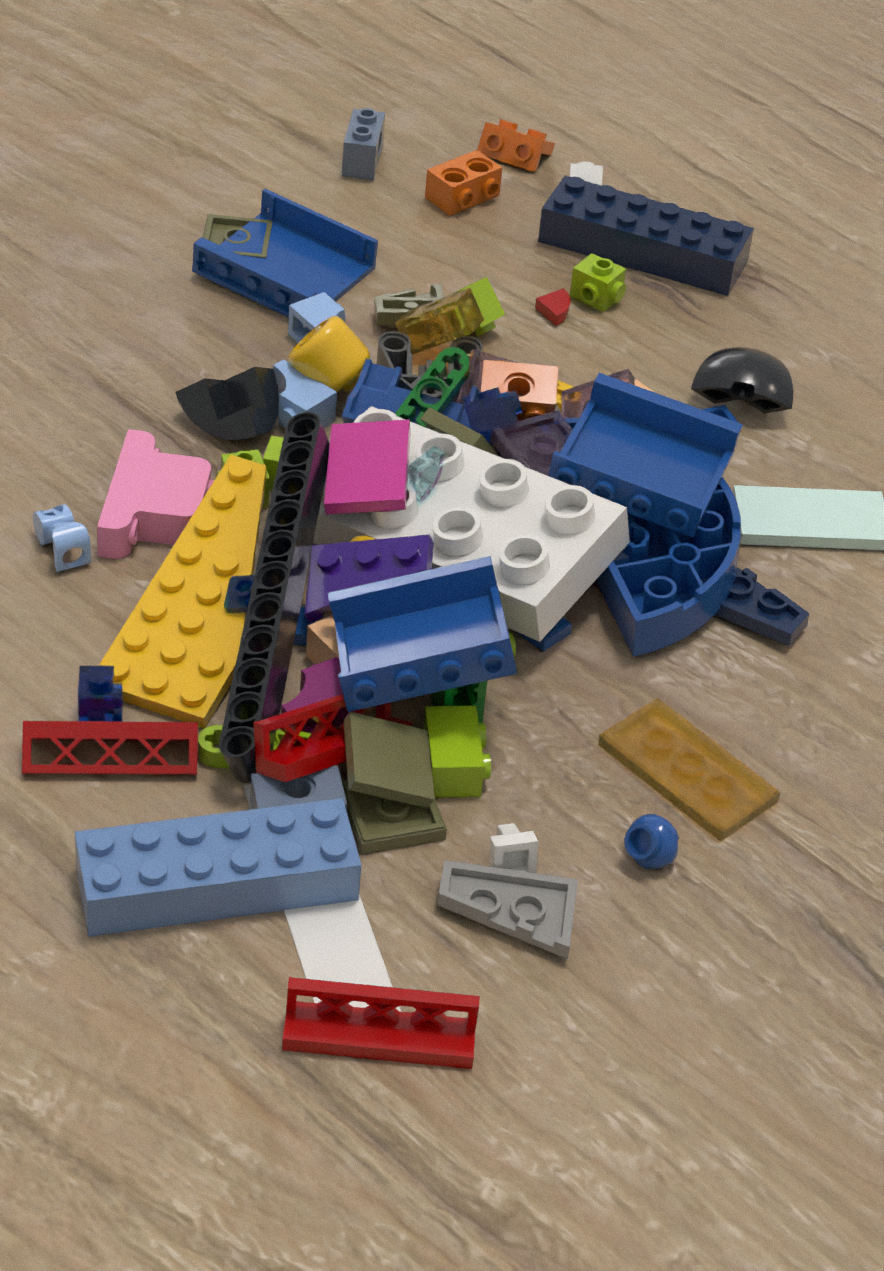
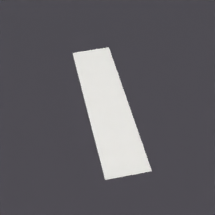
[243,784,402,1012]

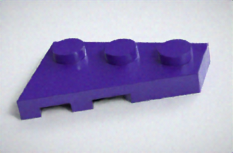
[305,534,434,623]

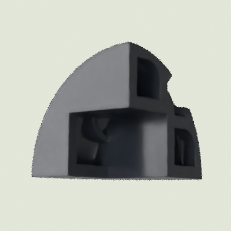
[691,347,793,414]
[175,367,279,440]

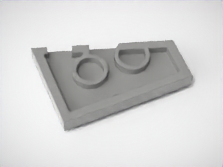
[437,860,578,959]

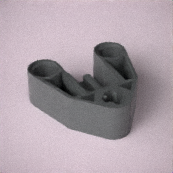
[377,331,483,408]

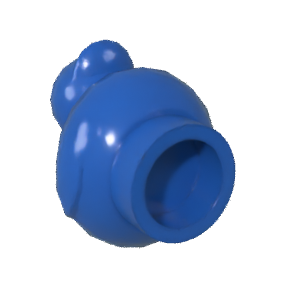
[624,814,679,869]

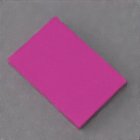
[324,419,411,514]

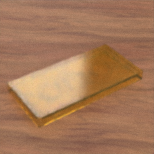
[598,698,780,842]

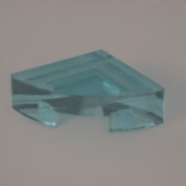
[407,446,444,502]

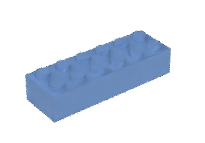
[75,798,362,937]

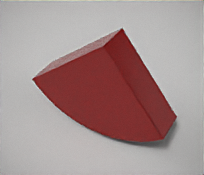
[535,288,571,326]

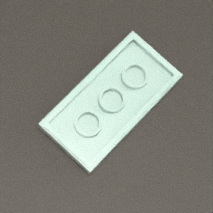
[733,485,884,550]

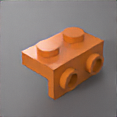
[477,119,555,172]

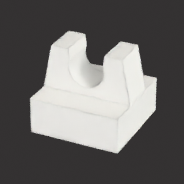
[489,823,538,873]

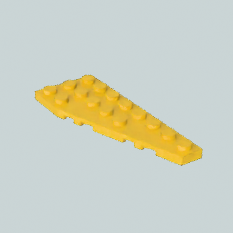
[89,455,267,729]

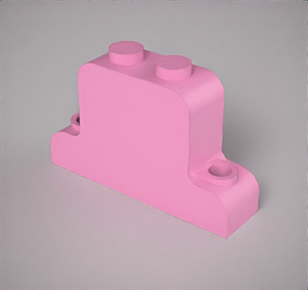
[97,429,214,559]

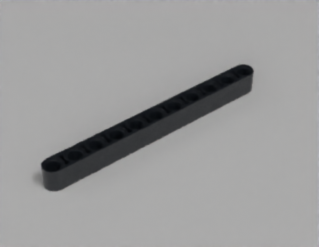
[219,412,330,783]

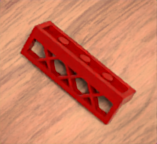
[254,694,412,782]
[22,721,198,775]
[282,977,480,1069]

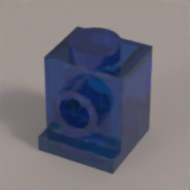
[462,387,522,434]
[78,665,123,722]

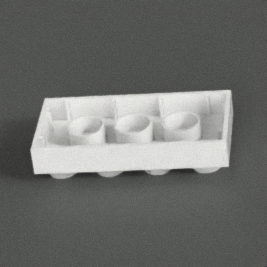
[313,406,630,642]

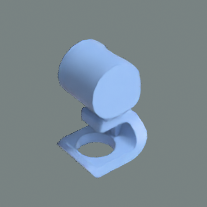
[33,504,91,572]

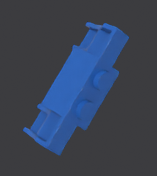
[342,358,502,447]

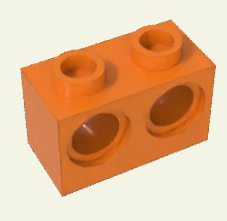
[425,150,503,216]

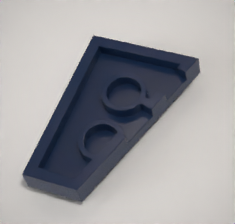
[715,567,809,646]

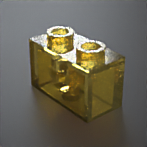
[395,288,484,355]

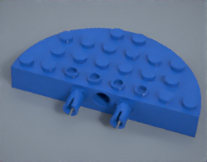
[535,418,741,657]

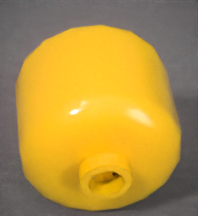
[288,316,370,392]

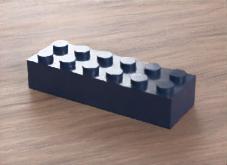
[538,175,754,296]

